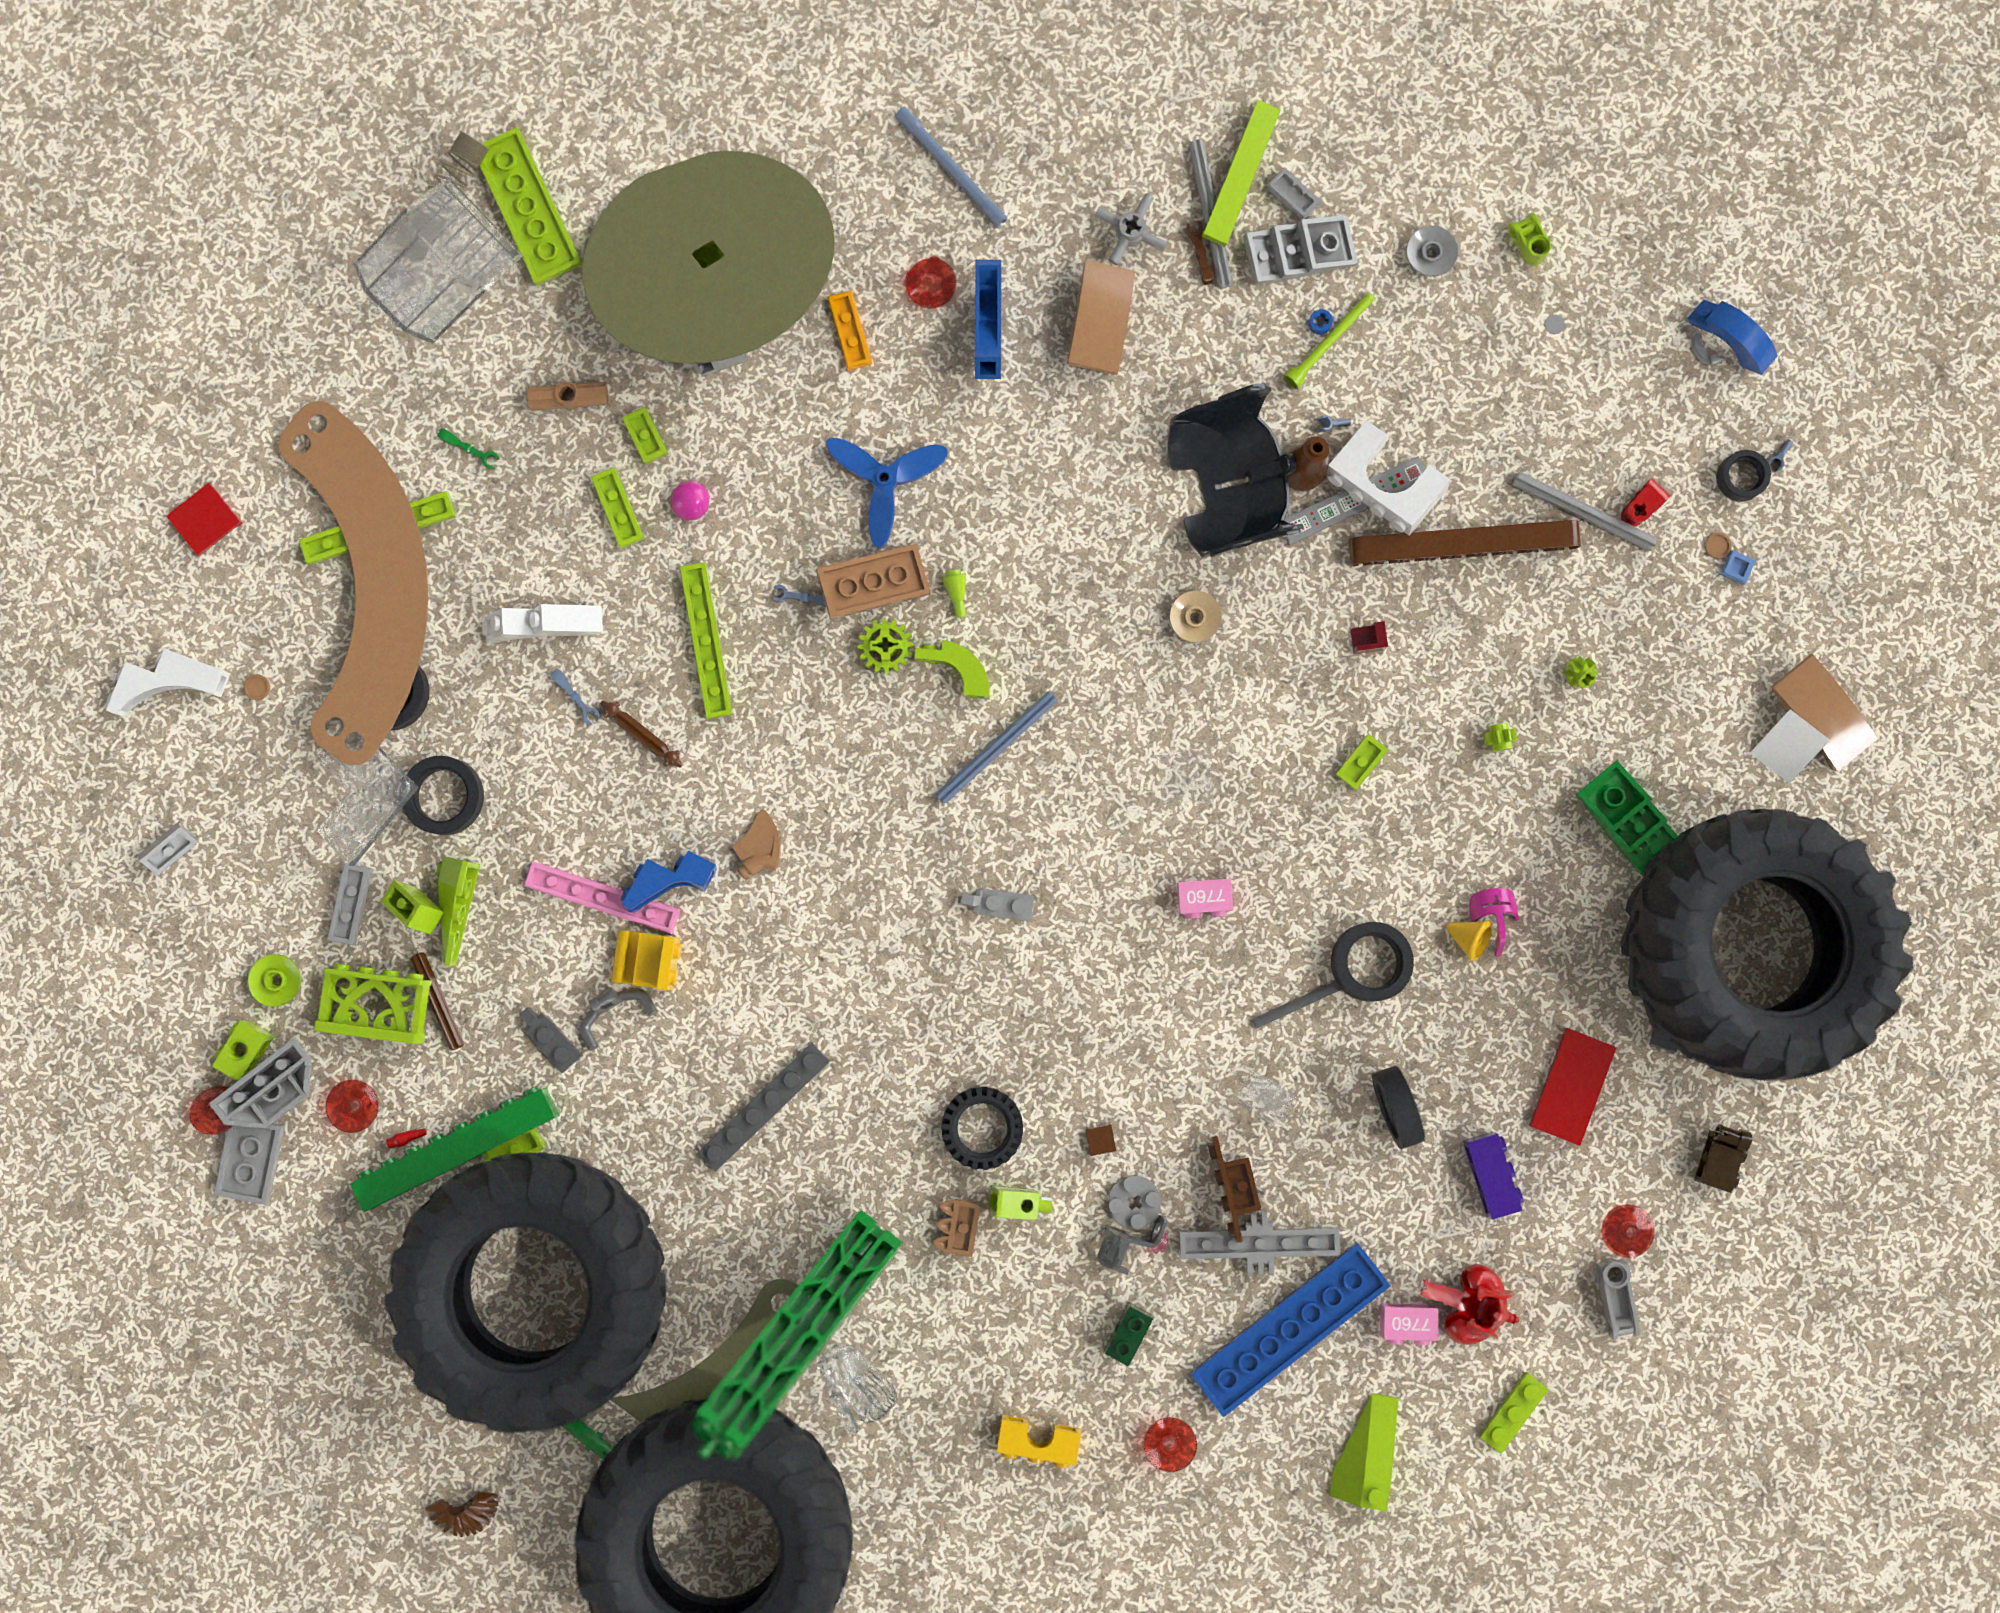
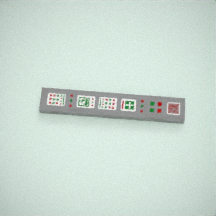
[1284,456,1425,546]

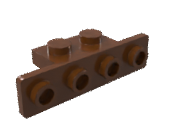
[1208,1136,1262,1244]

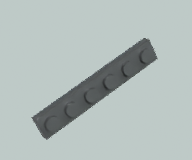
[697,1042,830,1172]

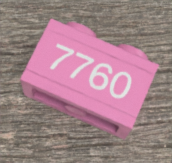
[1177,879,1233,919]
[1380,1303,1438,1345]

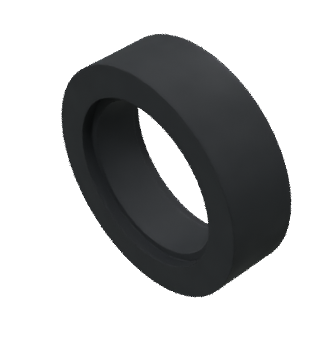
[390,666,430,731]
[400,756,484,835]
[1331,922,1414,1002]
[1372,1065,1425,1150]

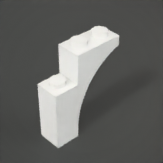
[482,604,603,643]
[106,649,231,717]

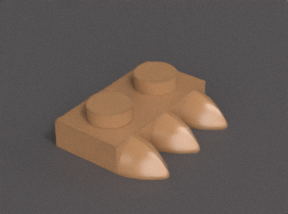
[933,1199,981,1257]

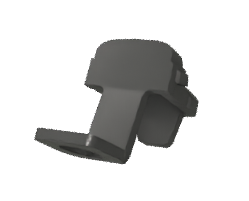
[1097,1215,1168,1275]

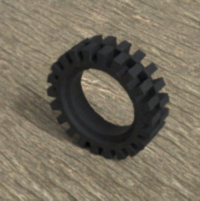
[941,1086,1023,1170]

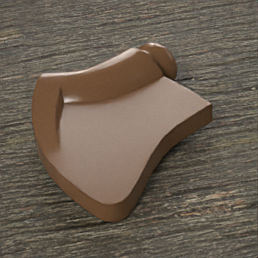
[731,809,781,879]

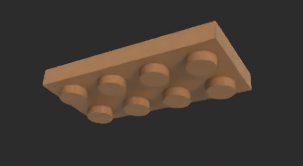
[816,544,931,620]

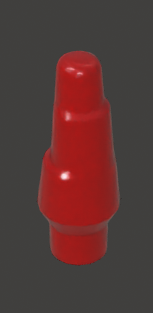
[386,1128,427,1149]

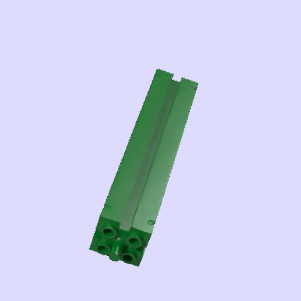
[691,1209,903,1461]

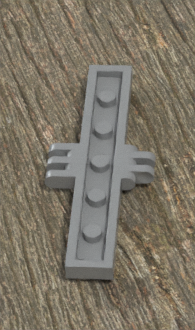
[1179,1211,1340,1276]

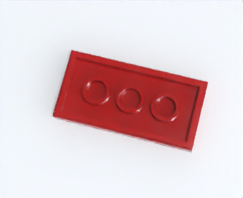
[1529,1028,1617,1146]

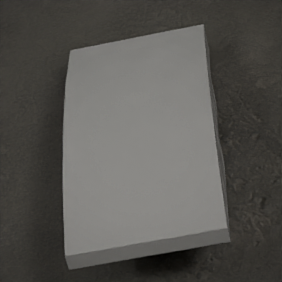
[1243,215,1358,285]

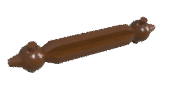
[600,700,683,768]

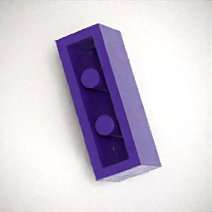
[1463,1132,1524,1220]

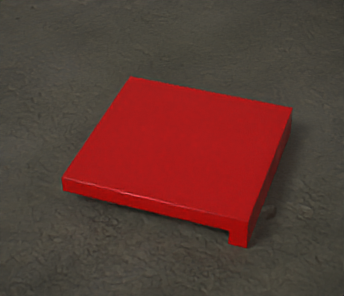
[166,482,243,556]

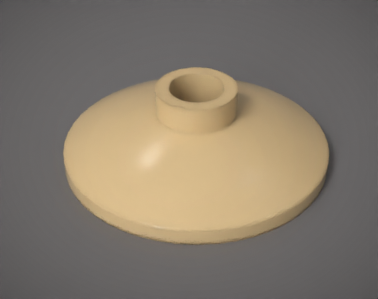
[1170,591,1222,643]

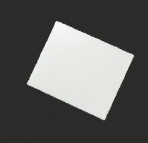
[1750,709,1830,783]

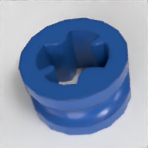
[1308,309,1333,335]

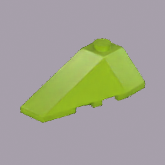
[436,856,480,966]
[1329,1393,1399,1512]

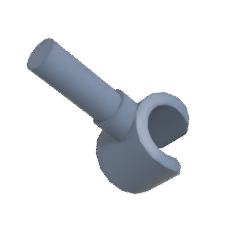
[1313,415,1351,433]
[1767,440,1793,472]

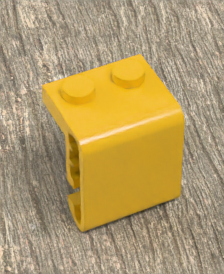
[611,930,682,990]

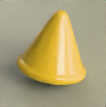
[1446,920,1493,962]

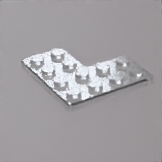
[316,724,419,866]

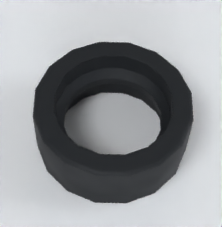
[1716,449,1771,502]

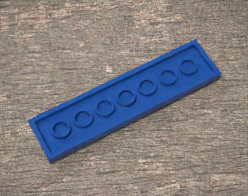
[1190,1242,1391,1418]

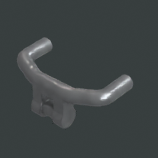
[580,987,658,1051]

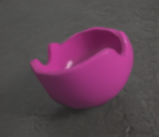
[670,481,710,521]

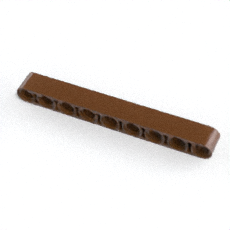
[1348,520,1581,566]

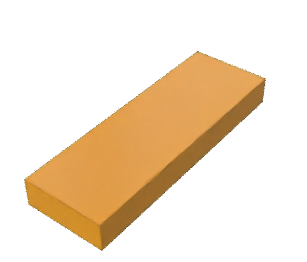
[827,290,873,371]

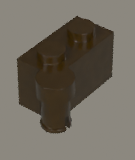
[1694,1124,1753,1193]

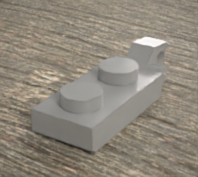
[960,889,1034,922]

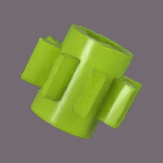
[1563,656,1599,689]
[1483,723,1518,752]

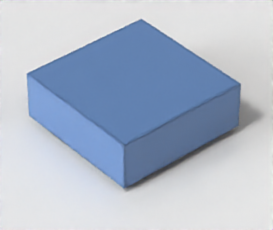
[1719,550,1756,585]

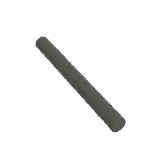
[1252,981,1342,1029]

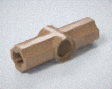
[527,382,609,411]

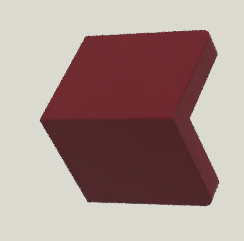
[1350,621,1389,654]

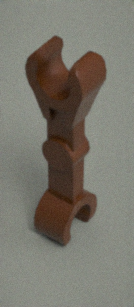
[1186,221,1214,285]

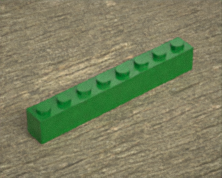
[350,1086,560,1213]

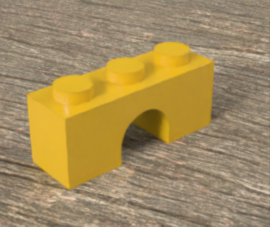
[997,1415,1081,1468]

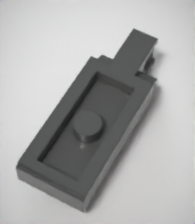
[519,1007,583,1073]

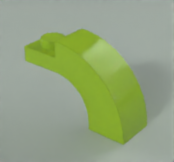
[914,640,990,700]

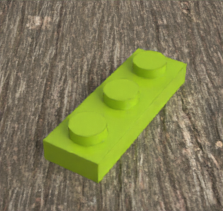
[591,467,645,549]
[1479,1372,1549,1454]

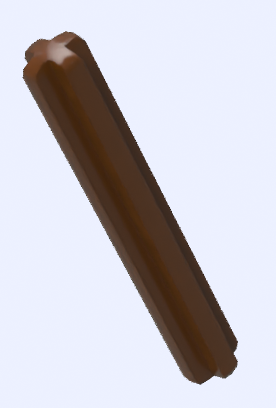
[411,952,464,1051]

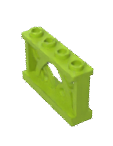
[314,963,432,1044]

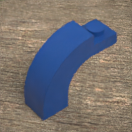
[1687,299,1778,375]

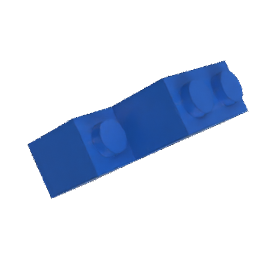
[620,851,717,913]

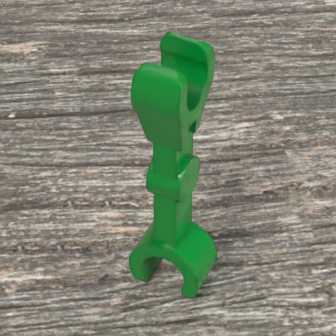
[437,428,500,470]

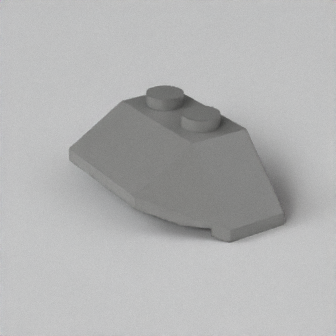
[209,1037,311,1128]

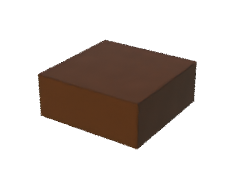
[1085,1124,1117,1156]

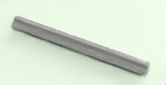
[1189,139,1232,289]
[1513,472,1657,551]

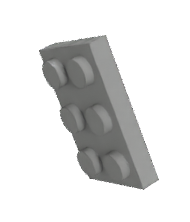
[214,1123,285,1205]

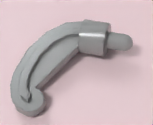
[1691,333,1725,366]

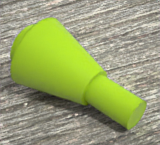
[941,569,966,618]

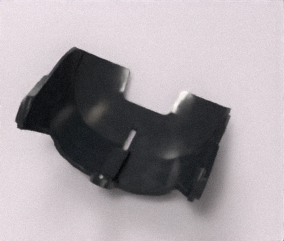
[1168,383,1304,557]

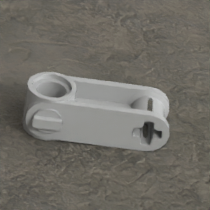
[1593,1258,1640,1340]

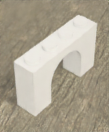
[1326,420,1450,535]

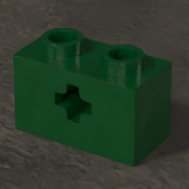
[1104,1302,1154,1367]

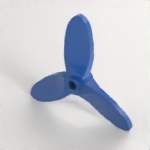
[826,438,948,549]

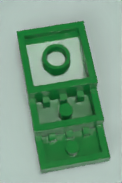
[1576,760,1678,877]

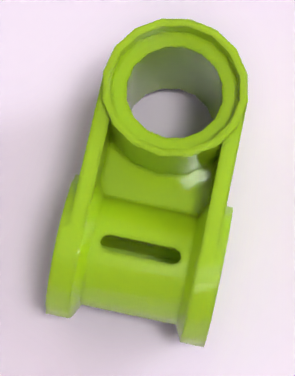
[1508,212,1551,266]

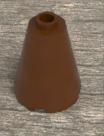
[1281,436,1330,491]

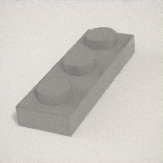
[327,863,373,945]

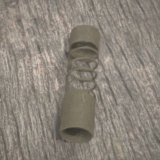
[396,131,489,260]

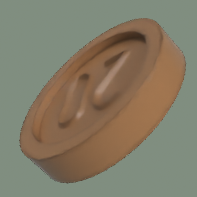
[1705,533,1732,559]
[244,674,271,700]

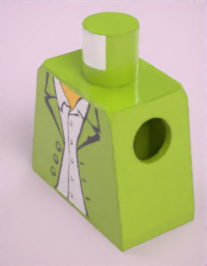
[988,1185,1052,1220]

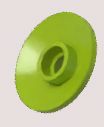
[248,954,301,1007]

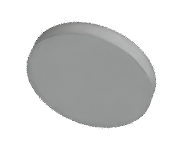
[1545,315,1565,334]

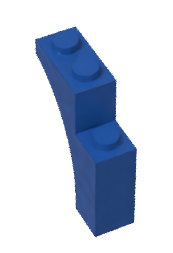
[975,260,1002,379]

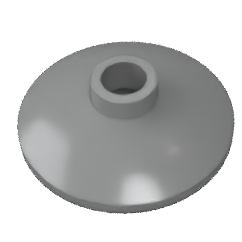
[1406,226,1458,277]

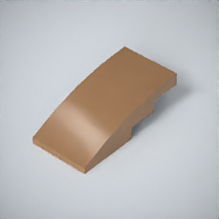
[1067,260,1135,376]
[1771,654,1877,772]

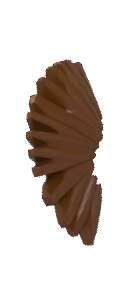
[425,1492,499,1537]

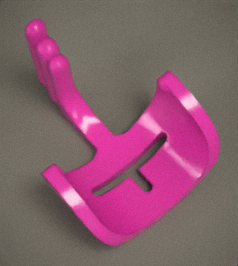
[1469,888,1519,957]

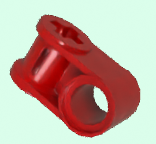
[1621,478,1671,527]

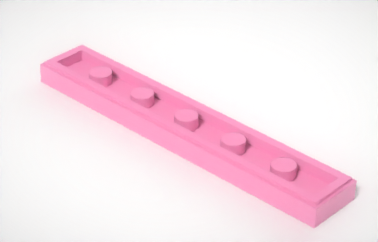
[523,861,681,934]

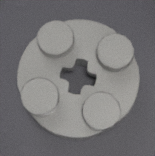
[1108,1175,1161,1229]

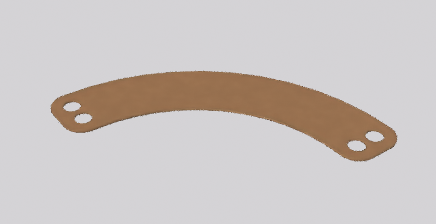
[279,401,429,765]

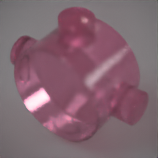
[1153,1232,1169,1254]

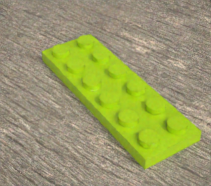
[480,127,583,286]

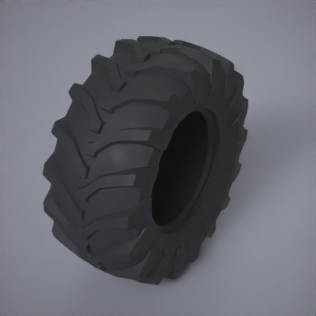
[1620,809,1913,1081]
[384,1152,667,1433]
[574,1399,853,1613]

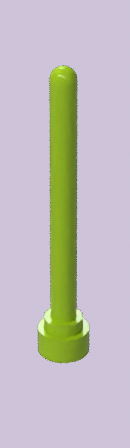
[1283,293,1374,390]

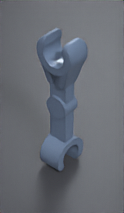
[772,585,826,607]
[550,669,601,725]

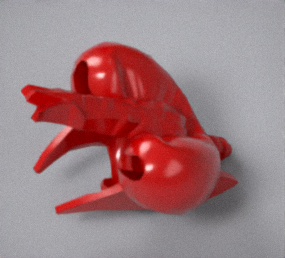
[1420,1264,1519,1345]

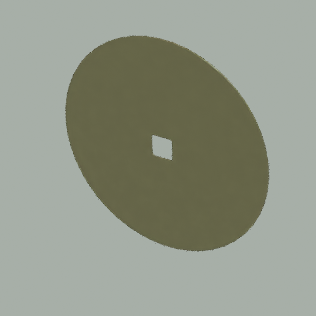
[582,151,835,364]

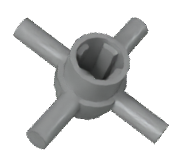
[1095,193,1168,265]

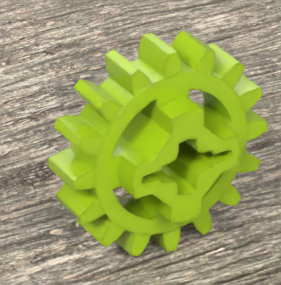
[857,618,914,675]

